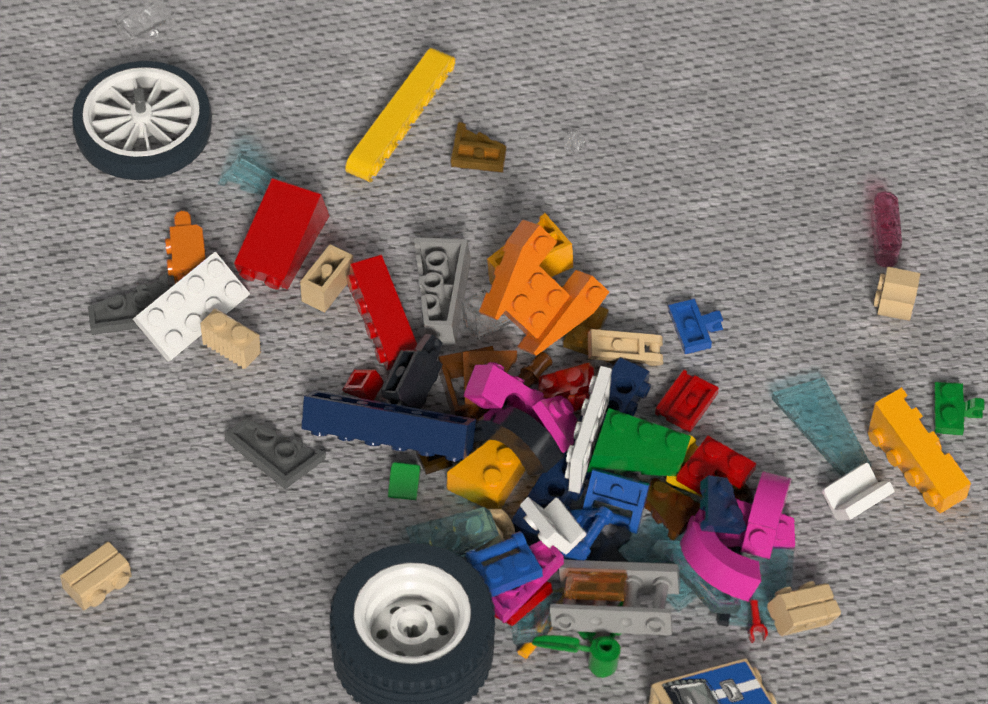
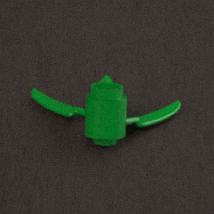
[531,600,624,678]

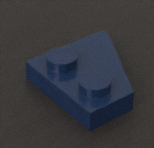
[700,475,747,535]

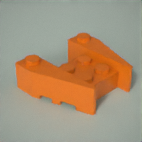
[479,220,609,356]

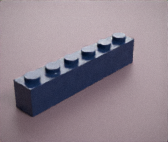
[301,390,476,461]

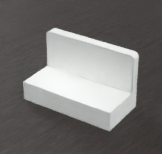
[822,463,895,520]

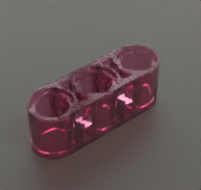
[871,191,902,268]

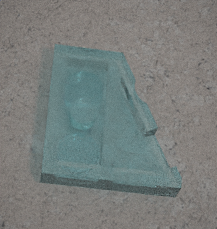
[218,152,286,196]

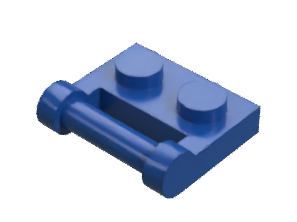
[582,468,650,534]
[557,507,614,561]
[465,531,543,597]

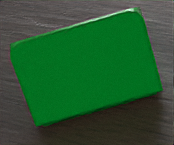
[388,462,420,501]

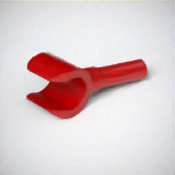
[748,600,768,643]

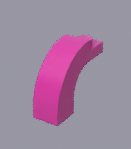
[741,471,792,560]
[680,509,761,602]

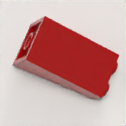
[234,178,330,290]

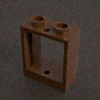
[438,346,507,419]

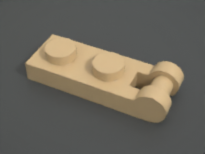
[588,329,663,366]

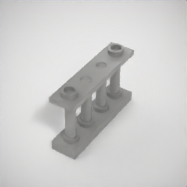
[550,560,680,635]

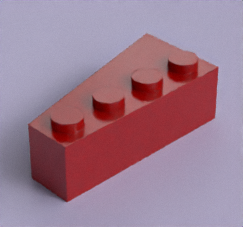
[346,254,417,371]

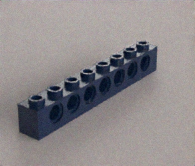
[511,357,651,546]

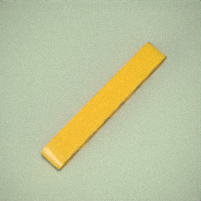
[345,48,455,182]

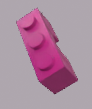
[464,362,545,427]

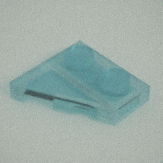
[512,587,567,645]

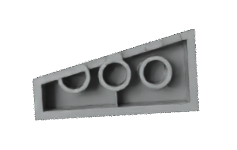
[414,238,471,346]

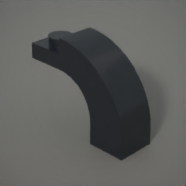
[473,405,565,475]

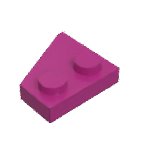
[532,396,577,453]

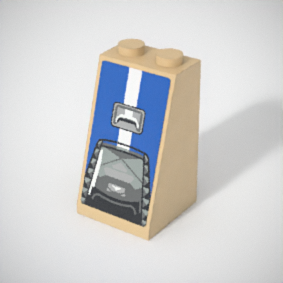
[649,658,777,704]

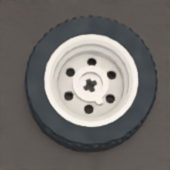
[329,543,495,704]

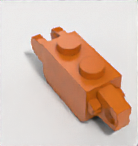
[165,210,206,284]

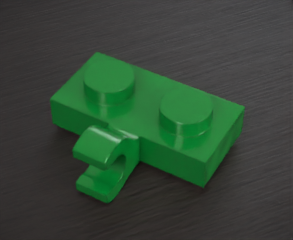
[934,382,985,436]

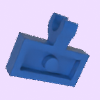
[668,299,723,354]

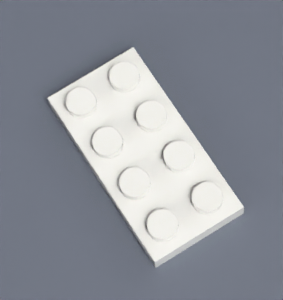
[133,252,250,362]
[565,366,612,493]

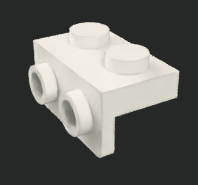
[520,497,586,555]

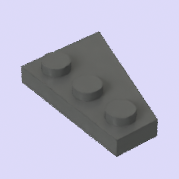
[88,274,169,335]
[224,418,326,489]

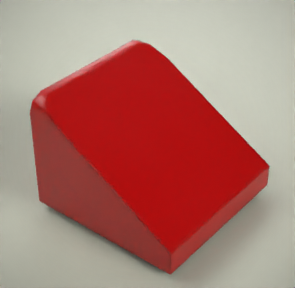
[342,370,384,401]

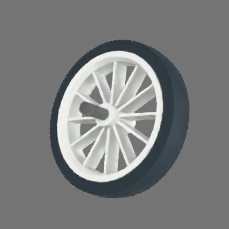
[72,61,212,180]

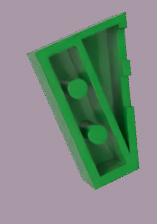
[587,408,691,476]

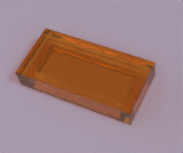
[564,571,628,601]

